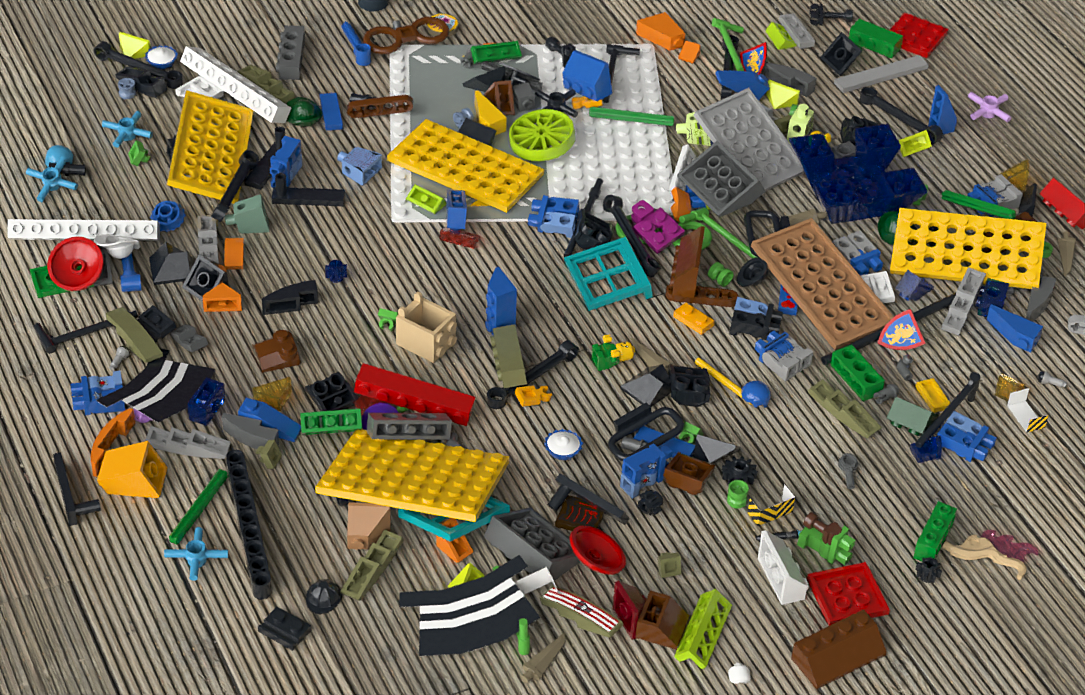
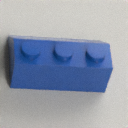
[562,50,612,101]
[485,267,517,336]

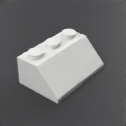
[758,530,808,605]

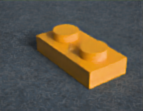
[673,302,715,335]

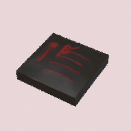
[555,495,605,531]

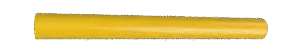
[695,358,752,405]

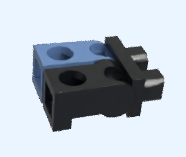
[729,297,783,341]

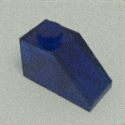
[896,270,934,301]

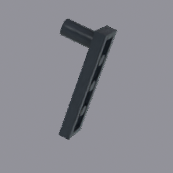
[245,126,286,190]
[272,173,345,207]
[53,452,101,526]
[547,473,630,525]

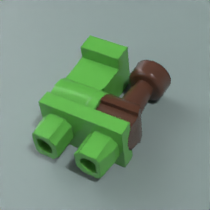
[797,512,856,565]

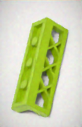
[674,589,732,669]

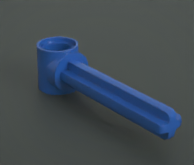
[341,21,371,66]
[120,252,141,292]

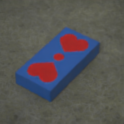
[778,284,798,315]

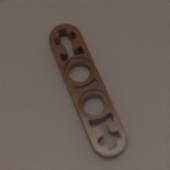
[347,95,413,118]
[665,284,738,307]

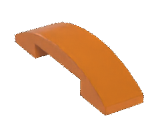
[91,408,136,477]

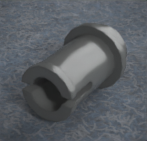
[460,48,473,68]
[874,384,899,404]
[621,436,648,451]

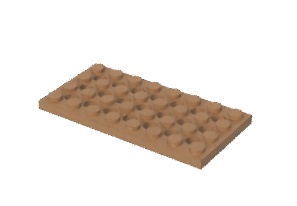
[751,218,894,350]

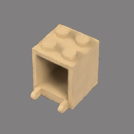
[396,292,457,363]

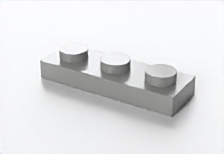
[779,13,815,49]

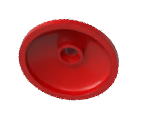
[47,237,104,291]
[570,526,626,575]

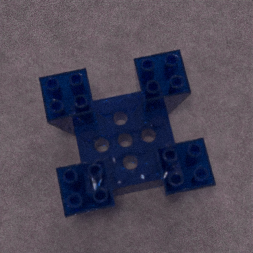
[789,124,927,224]

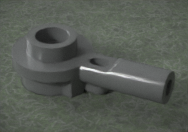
[838,453,858,489]

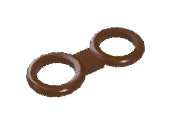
[363,16,450,54]

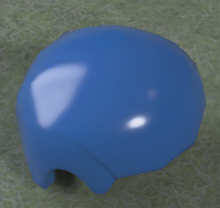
[741,381,771,408]

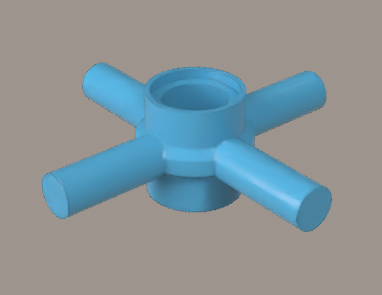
[102,111,153,148]
[26,156,78,202]
[164,527,229,581]

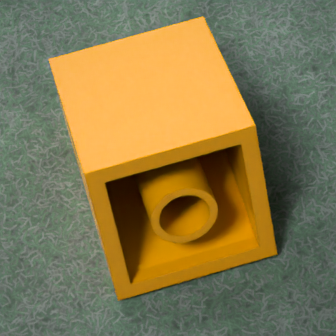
[97,441,168,498]

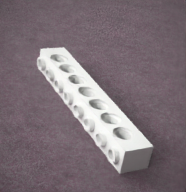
[180,46,291,123]
[8,219,160,241]

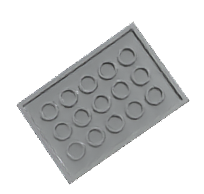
[693,88,808,191]

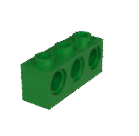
[831,345,885,402]
[300,409,362,435]
[913,501,957,561]

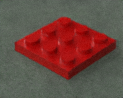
[890,13,949,58]
[807,562,890,626]

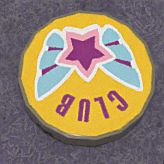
[426,13,458,37]

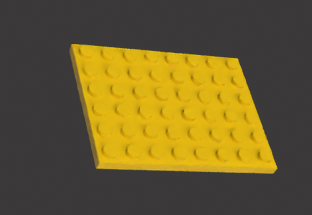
[315,429,509,522]

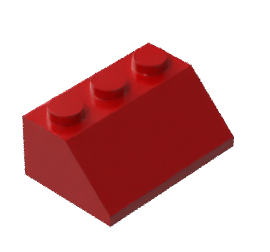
[1039,178,1085,229]

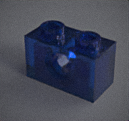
[975,278,1009,317]
[187,378,225,426]

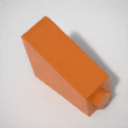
[636,12,685,51]

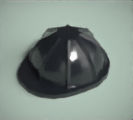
[737,257,769,287]
[306,579,342,614]

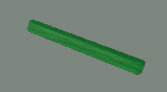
[589,107,674,126]
[941,190,1016,219]
[169,469,228,545]

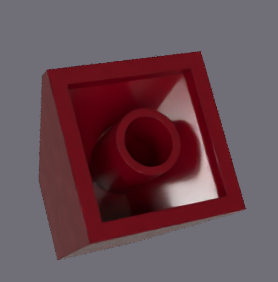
[613,581,646,640]

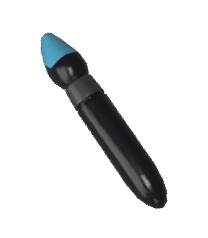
[756,530,801,541]

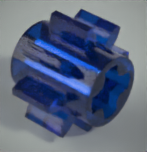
[325,260,347,283]

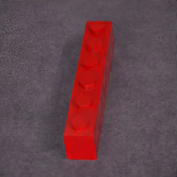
[354,363,476,426]

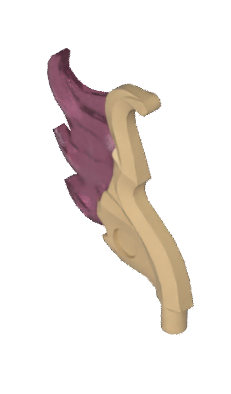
[942,530,1039,580]

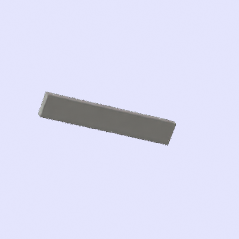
[834,55,929,93]

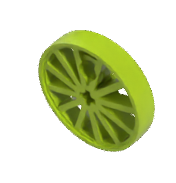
[509,109,576,161]

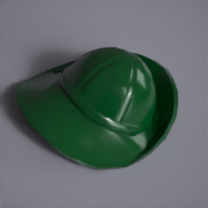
[286,97,323,127]
[878,211,917,245]

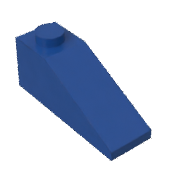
[715,70,770,101]
[928,85,957,135]
[446,189,467,231]
[987,304,1043,353]
[238,398,301,442]

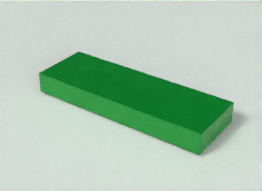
[470,41,522,64]

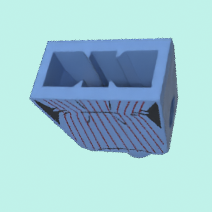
[337,147,382,186]

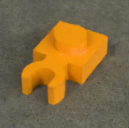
[572,96,603,109]
[515,385,552,407]

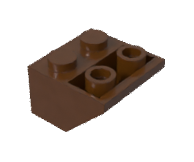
[636,590,689,650]

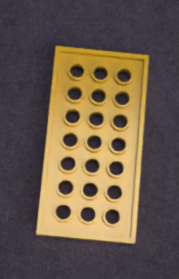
[167,90,253,204]
[387,119,544,213]
[890,208,1047,289]

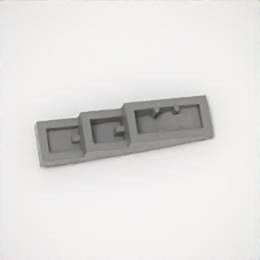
[197,215,218,263]
[941,267,986,336]
[145,426,231,459]

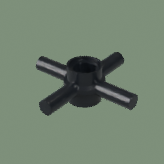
[535,89,578,118]

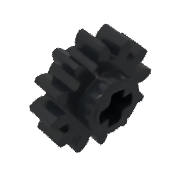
[721,456,758,485]

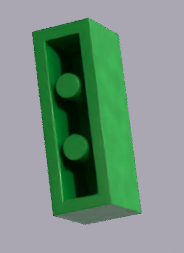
[849,19,903,59]

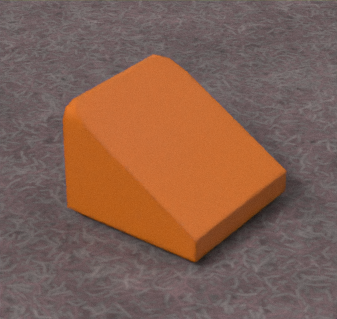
[678,41,701,63]

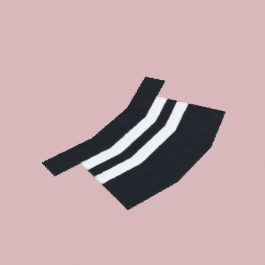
[95,348,215,423]
[399,555,541,656]

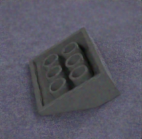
[677,141,765,218]
[484,507,581,580]

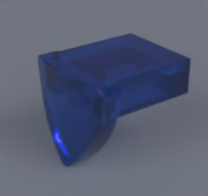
[910,436,942,463]

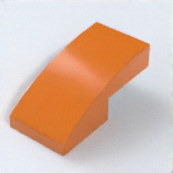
[670,187,691,222]
[224,238,244,270]

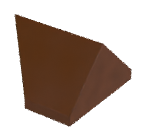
[483,80,515,116]

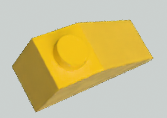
[474,90,507,135]

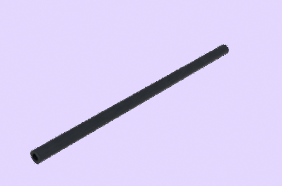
[821,284,991,366]

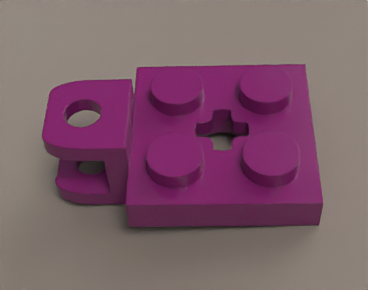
[631,200,685,254]

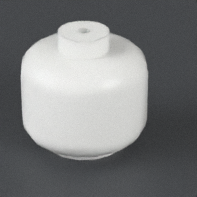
[728,663,751,684]

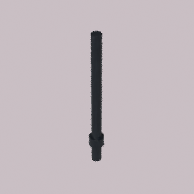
[564,178,603,257]

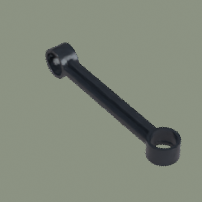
[720,35,739,100]
[93,41,183,89]
[859,87,943,144]
[211,150,259,222]
[603,194,661,277]
[487,340,579,409]

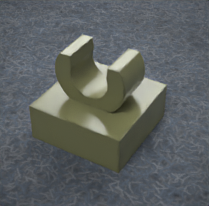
[255,440,282,469]
[658,552,681,578]

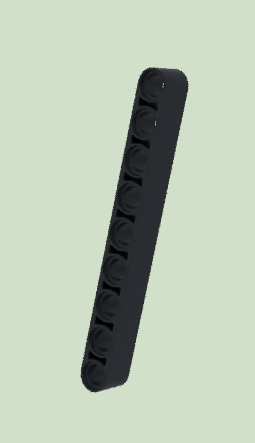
[226,450,272,600]

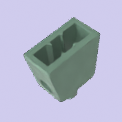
[225,195,269,234]

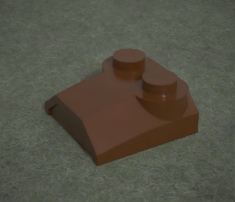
[252,330,300,373]
[663,452,716,495]

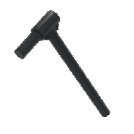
[602,44,640,103]
[33,310,138,354]
[915,372,980,448]

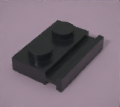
[137,305,177,343]
[258,606,312,651]

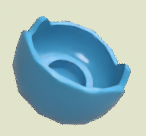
[45,145,74,167]

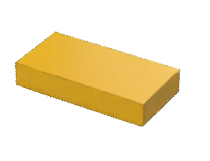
[915,378,950,413]

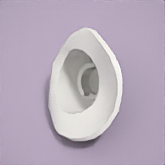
[94,234,141,259]

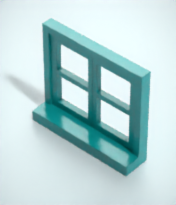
[564,237,653,311]
[398,497,510,542]

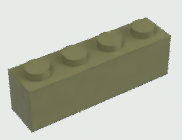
[490,324,527,388]

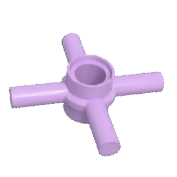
[968,92,1011,122]

